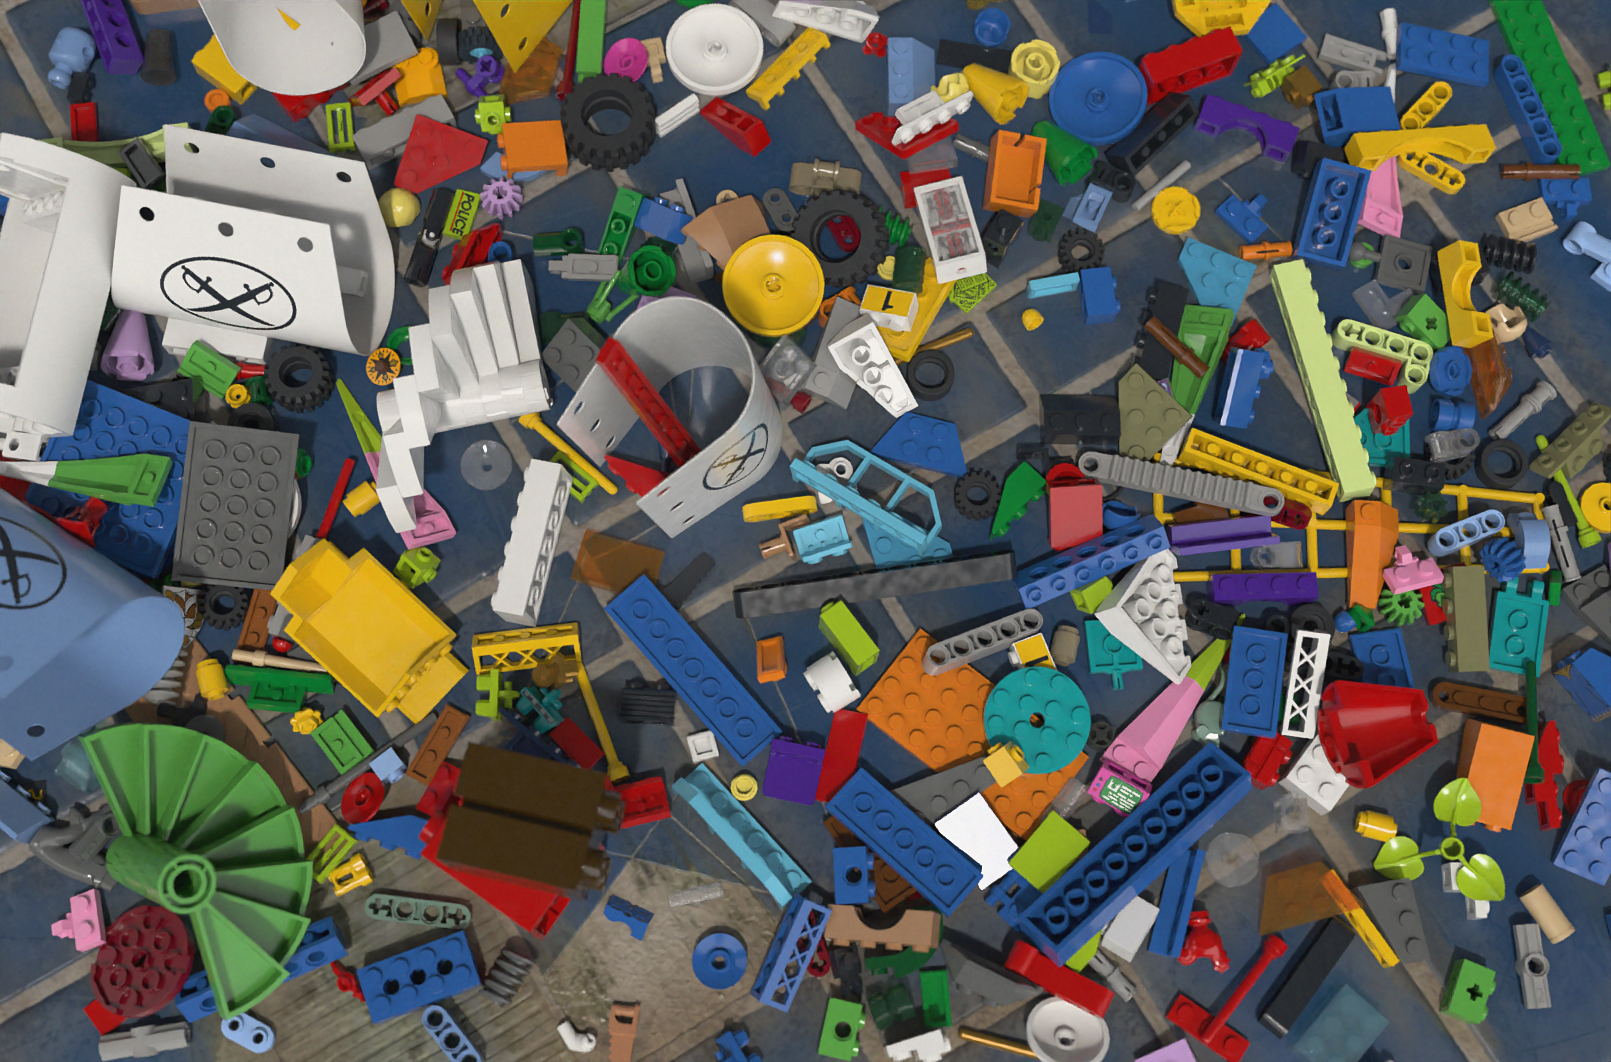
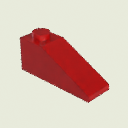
[699,96,772,157]

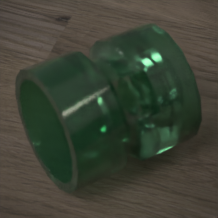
[866,983,915,1031]

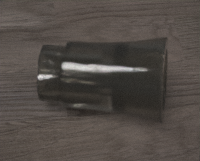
[140,28,176,86]

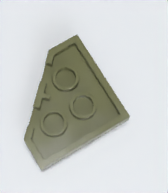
[1119,363,1193,462]

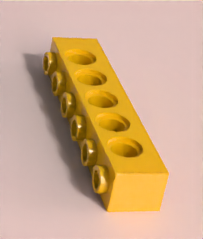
[1178,428,1339,515]

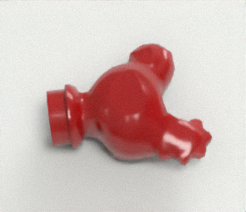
[1177,911,1231,973]

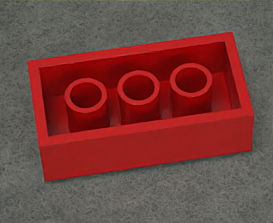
[1138,27,1243,106]

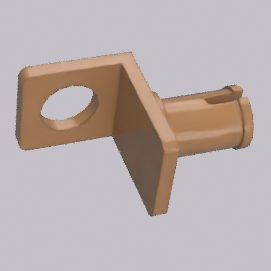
[759,514,811,561]

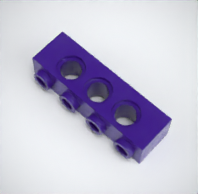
[80,0,144,75]

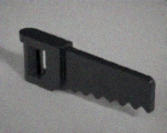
[660,553,715,613]

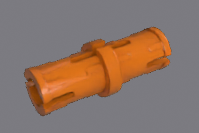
[1239,241,1292,261]

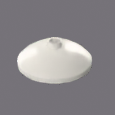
[1026,997,1110,1062]

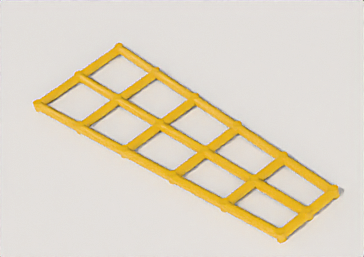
[1152,453,1550,582]

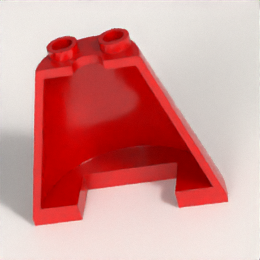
[1317,680,1439,789]

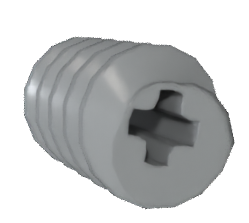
[143,650,188,706]

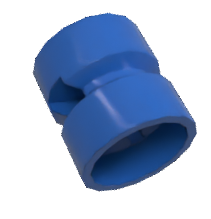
[1429,398,1475,436]

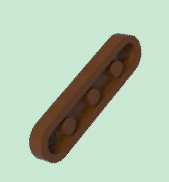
[1429,682,1526,725]

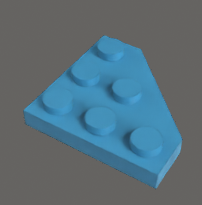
[1177,237,1257,329]
[861,508,953,568]

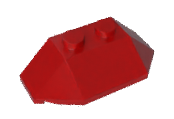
[442,223,503,286]

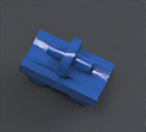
[715,1029,762,1062]

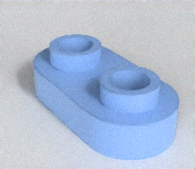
[221,1012,276,1053]

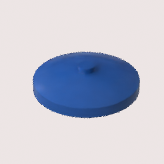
[1049,52,1147,146]

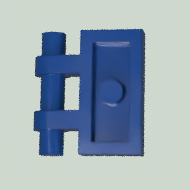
[984,868,1043,933]

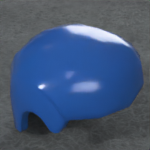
[973,7,1011,47]
[1102,500,1141,531]

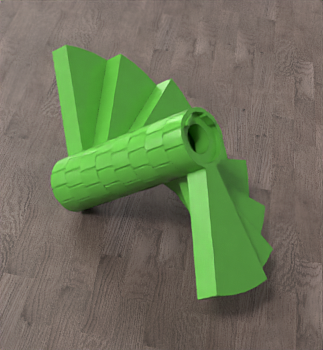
[78,722,313,1020]

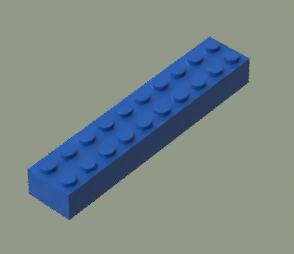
[1018,742,1252,967]

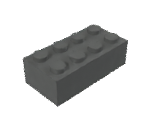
[542,317,607,393]

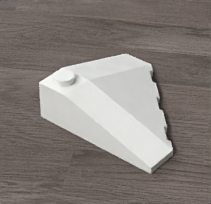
[1095,549,1191,684]

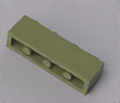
[1441,566,1490,672]

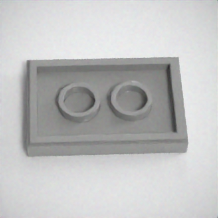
[331,10,418,86]

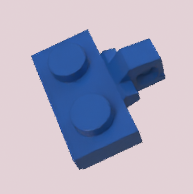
[1537,178,1592,221]
[1215,194,1268,245]

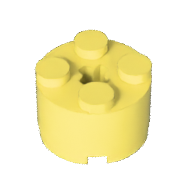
[1008,40,1060,99]

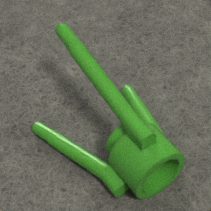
[586,270,639,324]

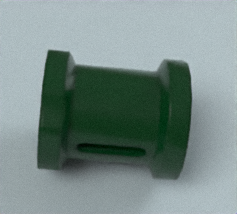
[245,376,272,407]

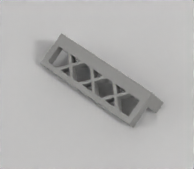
[660,178,714,285]

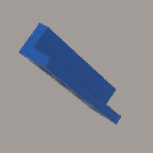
[1147,849,1205,959]
[750,892,832,1012]

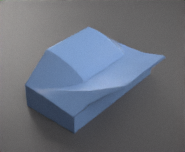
[1062,183,1113,233]

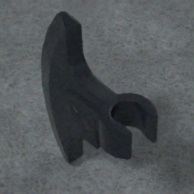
[156,693,206,728]

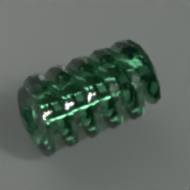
[891,246,927,298]
[1493,271,1551,324]

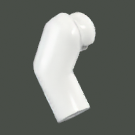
[557,1021,596,1053]

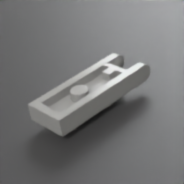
[1318,34,1387,77]

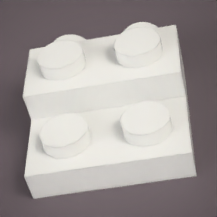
[883,1030,951,1062]

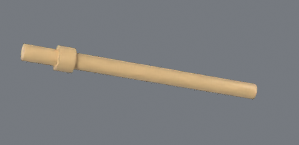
[232,649,332,676]

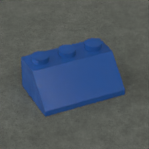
[1213,347,1267,429]

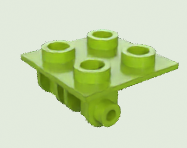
[1243,54,1305,98]

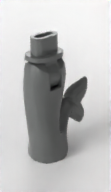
[29,807,119,892]

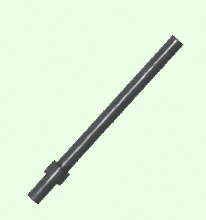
[297,713,437,815]

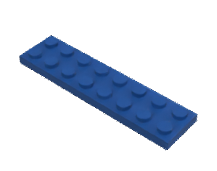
[604,574,783,768]

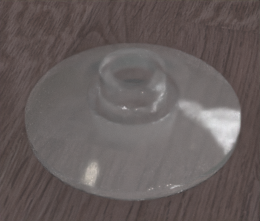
[460,440,512,490]

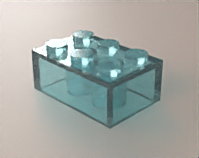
[1286,984,1389,1062]

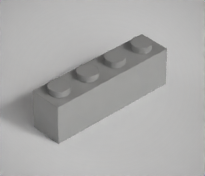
[352,94,457,170]

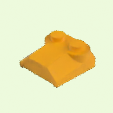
[390,48,448,107]

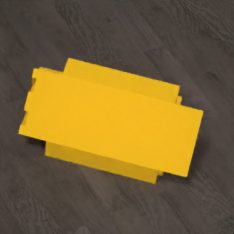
[270,538,469,724]

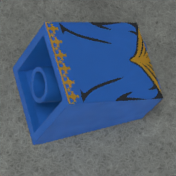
[1552,648,1611,723]

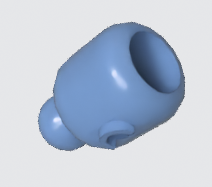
[48,27,97,89]

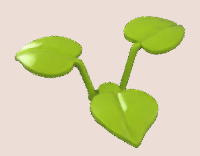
[1373,778,1505,901]

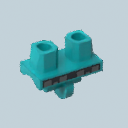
[516,686,565,733]

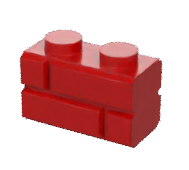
[1240,731,1293,790]

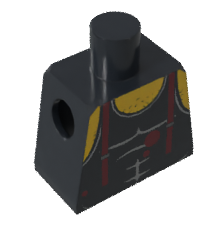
[982,209,1023,268]

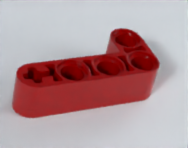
[1004,940,1115,1019]

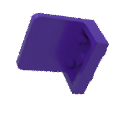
[762,736,825,806]

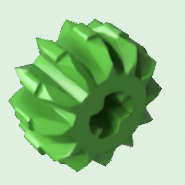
[1378,586,1425,626]

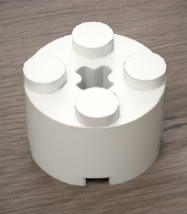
[803,651,861,713]

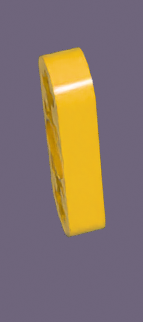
[1397,152,1465,194]
[742,496,818,522]

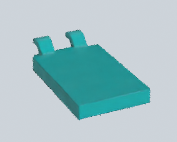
[1488,577,1549,678]

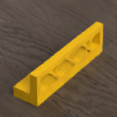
[472,622,582,675]

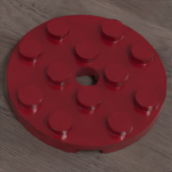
[90,905,194,1018]

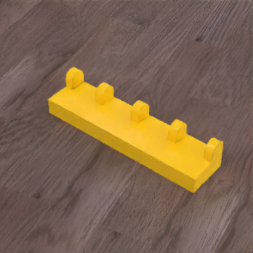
[746,27,830,111]

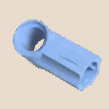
[1563,222,1611,264]

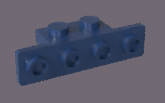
[498,707,582,768]

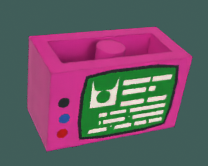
[1087,758,1153,818]

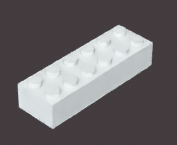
[491,459,573,627]

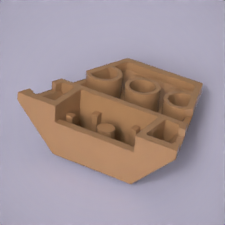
[681,195,771,270]

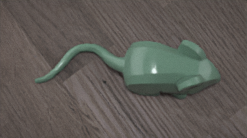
[1191,661,1226,748]

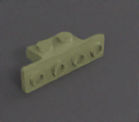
[1529,402,1611,479]

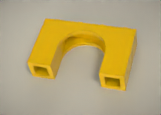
[191,8,301,105]

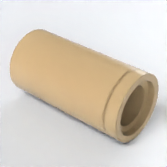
[1519,883,1575,944]

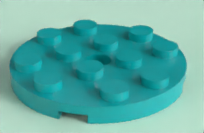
[983,667,1091,774]

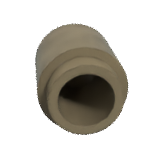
[1050,625,1080,666]

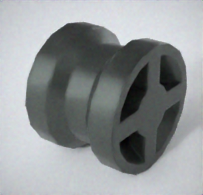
[1086,721,1115,751]

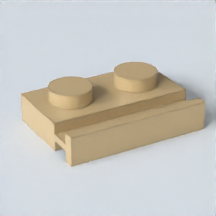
[1495,197,1558,242]

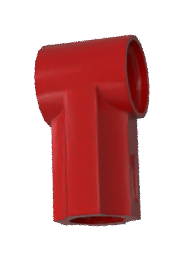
[1221,319,1271,362]

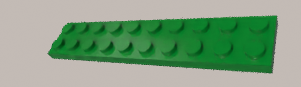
[1488,0,1611,176]

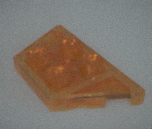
[498,36,562,105]
[1259,860,1363,936]

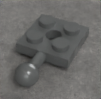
[1348,234,1433,295]

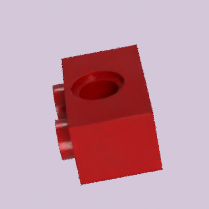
[1366,385,1413,436]

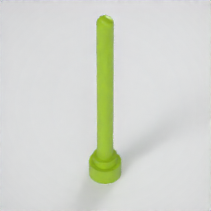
[1535,435,1602,549]

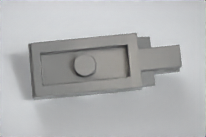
[549,254,619,282]

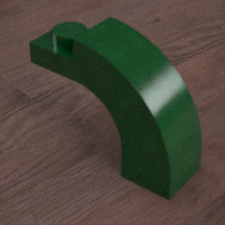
[864,906,943,979]

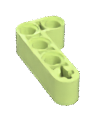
[1331,319,1433,394]

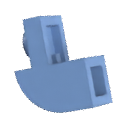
[1507,512,1551,569]

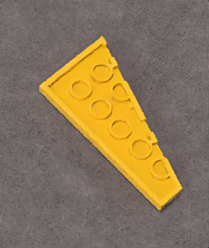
[859,257,957,362]

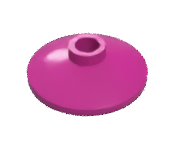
[604,38,648,83]

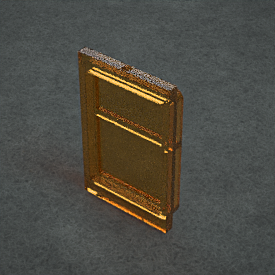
[570,531,665,595]

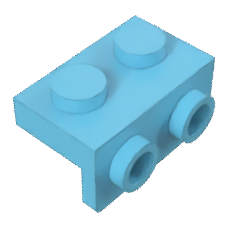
[791,514,853,564]

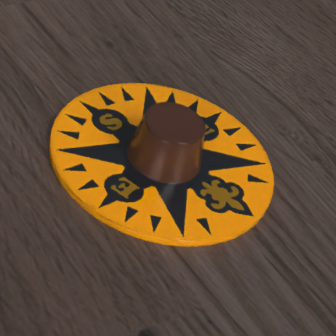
[366,348,401,385]

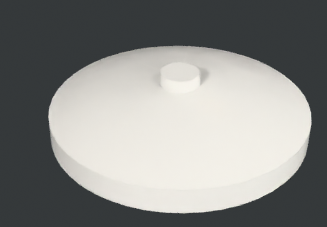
[666,4,763,95]

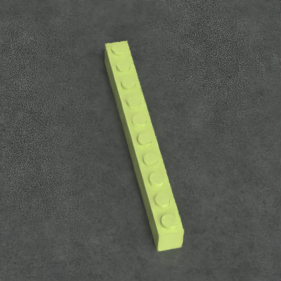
[1270,259,1376,502]

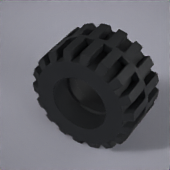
[264,343,335,413]

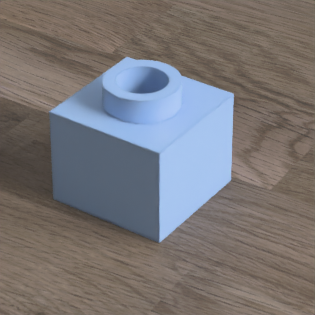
[369,747,408,784]

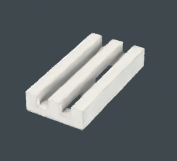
[655,94,700,137]

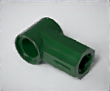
[533,228,585,257]

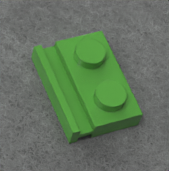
[177,340,241,399]
[310,709,375,775]

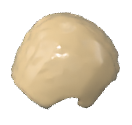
[1485,303,1528,343]

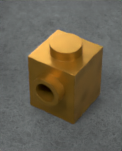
[1280,65,1323,110]

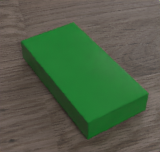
[919,970,952,1028]

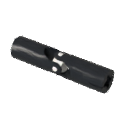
[403,188,455,287]

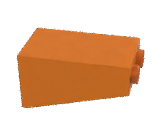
[1456,718,1535,832]

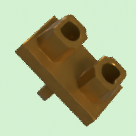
[532,655,578,691]

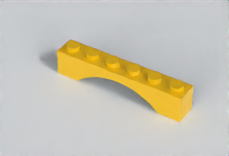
[1344,124,1496,171]

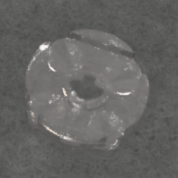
[1203,833,1259,888]

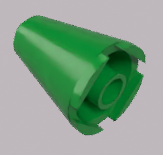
[1032,120,1098,186]
[616,245,676,297]

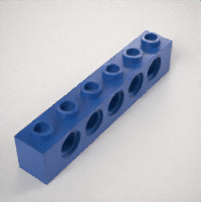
[1011,513,1171,609]
[175,916,348,1023]

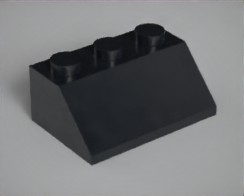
[1039,395,1121,445]

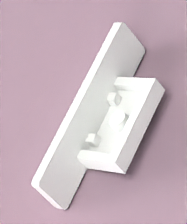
[891,90,974,146]

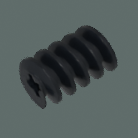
[1482,234,1537,275]

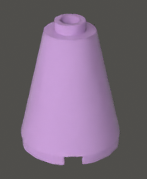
[101,310,155,382]

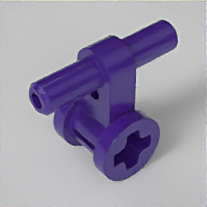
[455,55,505,99]

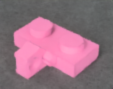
[1383,545,1444,595]
[51,889,106,952]

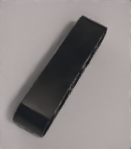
[1257,915,1356,1039]

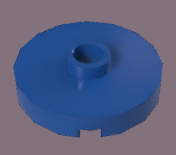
[1429,346,1472,396]

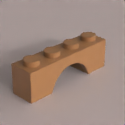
[825,904,940,953]

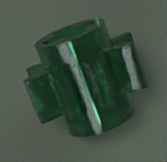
[1414,490,1449,524]

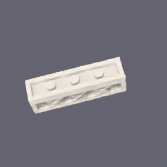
[1280,629,1330,739]

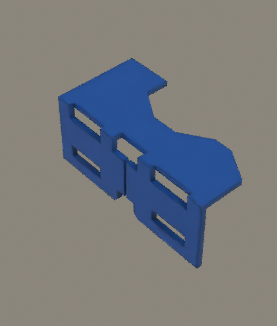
[603,895,654,941]

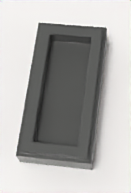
[118,137,166,190]

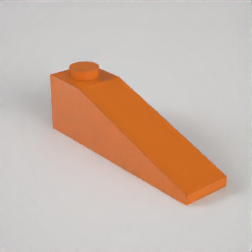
[1346,500,1399,609]

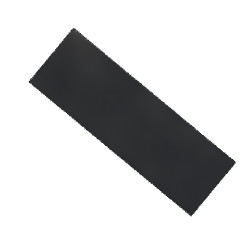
[936,39,1011,74]

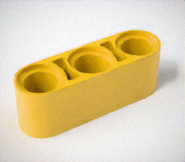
[1399,81,1452,130]

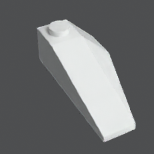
[772,0,879,43]
[827,313,918,418]

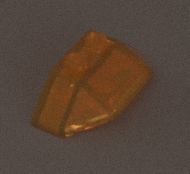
[1461,329,1512,419]

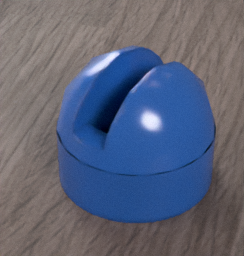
[1334,610,1356,633]

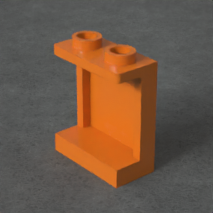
[497,120,568,179]

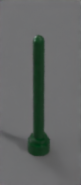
[1523,661,1545,784]

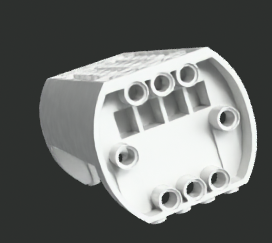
[0,133,136,438]

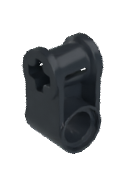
[1086,161,1136,203]
[1185,598,1239,640]

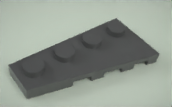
[889,755,997,827]

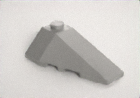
[799,297,860,409]

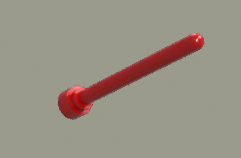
[1200,934,1288,1044]

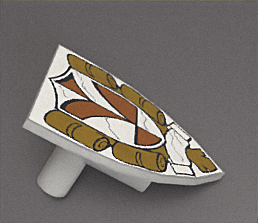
[162,586,207,649]

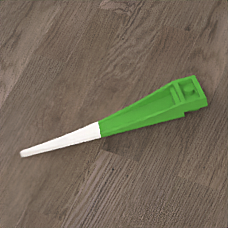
[1158,305,1234,495]
[0,454,173,507]

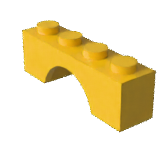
[1437,240,1494,348]

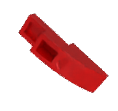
[1524,720,1564,831]

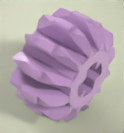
[480,176,523,220]

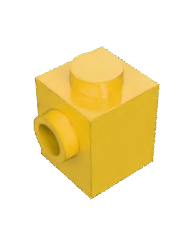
[983,741,1030,788]

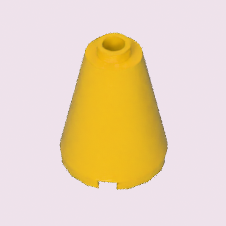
[962,63,1029,125]

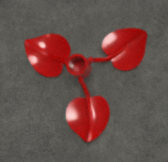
[21,497,109,549]

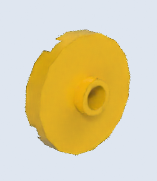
[1578,482,1611,534]

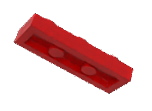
[1164,994,1250,1062]

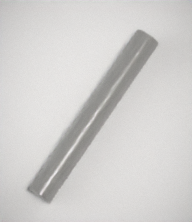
[1132,160,1191,212]

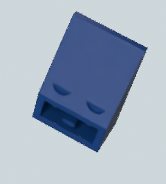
[1314,86,1400,149]

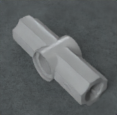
[1513,924,1551,1009]
[99,1022,191,1061]

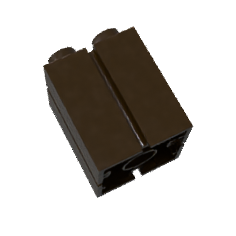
[436,741,626,902]

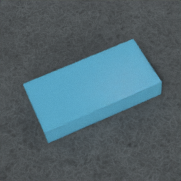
[1026,272,1080,299]

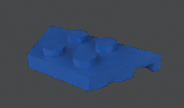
[871,412,967,479]

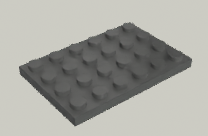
[171,421,299,590]

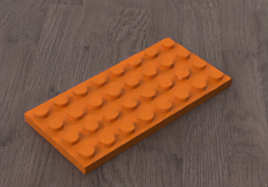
[856,628,1089,842]

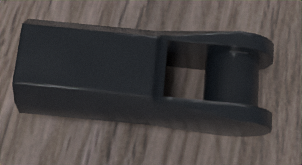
[1542,481,1579,527]

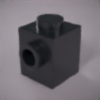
[1292,140,1330,180]

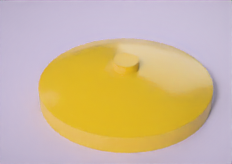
[722,235,824,337]

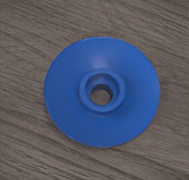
[692,933,747,990]

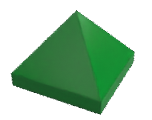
[1347,604,1375,633]

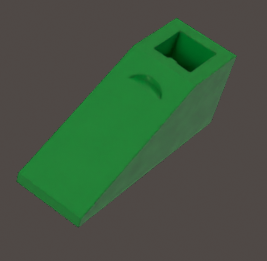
[597,186,649,266]
[989,461,1046,541]

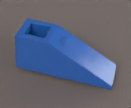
[348,815,428,860]

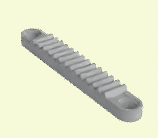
[1078,452,1284,516]

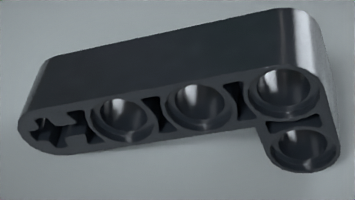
[1260,614,1364,682]

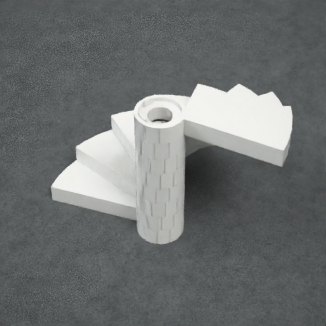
[376,259,553,533]

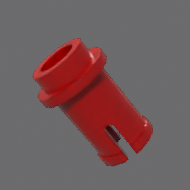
[234,361,267,381]

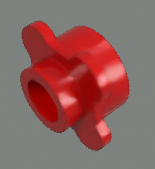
[862,33,888,58]

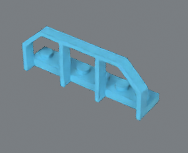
[790,440,942,557]
[671,763,812,910]

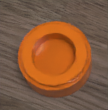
[204,89,231,113]

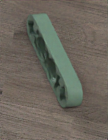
[365,894,472,930]

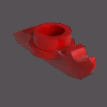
[330,960,366,1002]

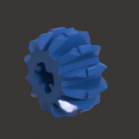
[1479,537,1526,582]

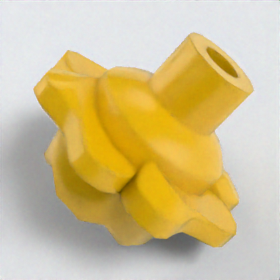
[290,707,323,734]

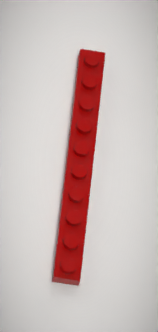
[595,337,702,468]

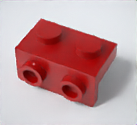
[416,761,461,817]
[614,776,671,829]

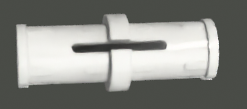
[1380,8,1398,59]

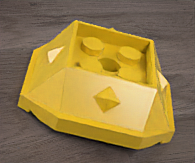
[1172,0,1271,37]

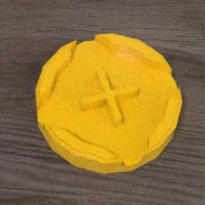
[1150,186,1200,235]

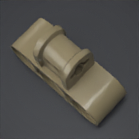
[789,158,862,197]

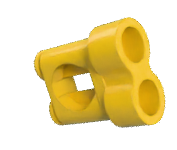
[328,852,374,897]

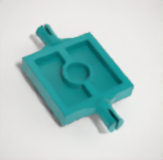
[1084,620,1143,690]

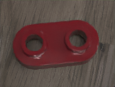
[826,215,861,253]

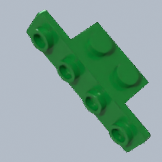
[225,665,335,713]

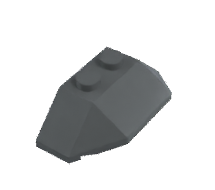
[939,938,1043,1009]

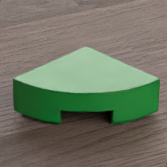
[1548,570,1562,606]

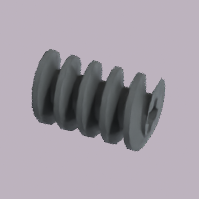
[478,945,536,1008]

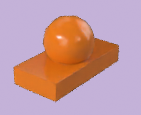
[757,636,788,683]

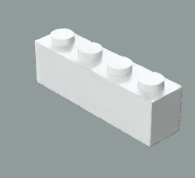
[162,318,275,368]

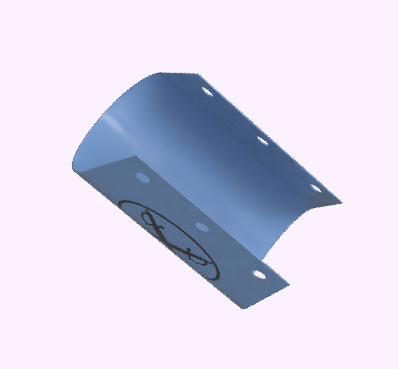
[0,488,185,761]

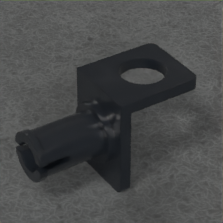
[1016,448,1074,488]

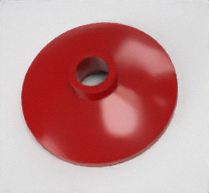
[341,773,385,824]

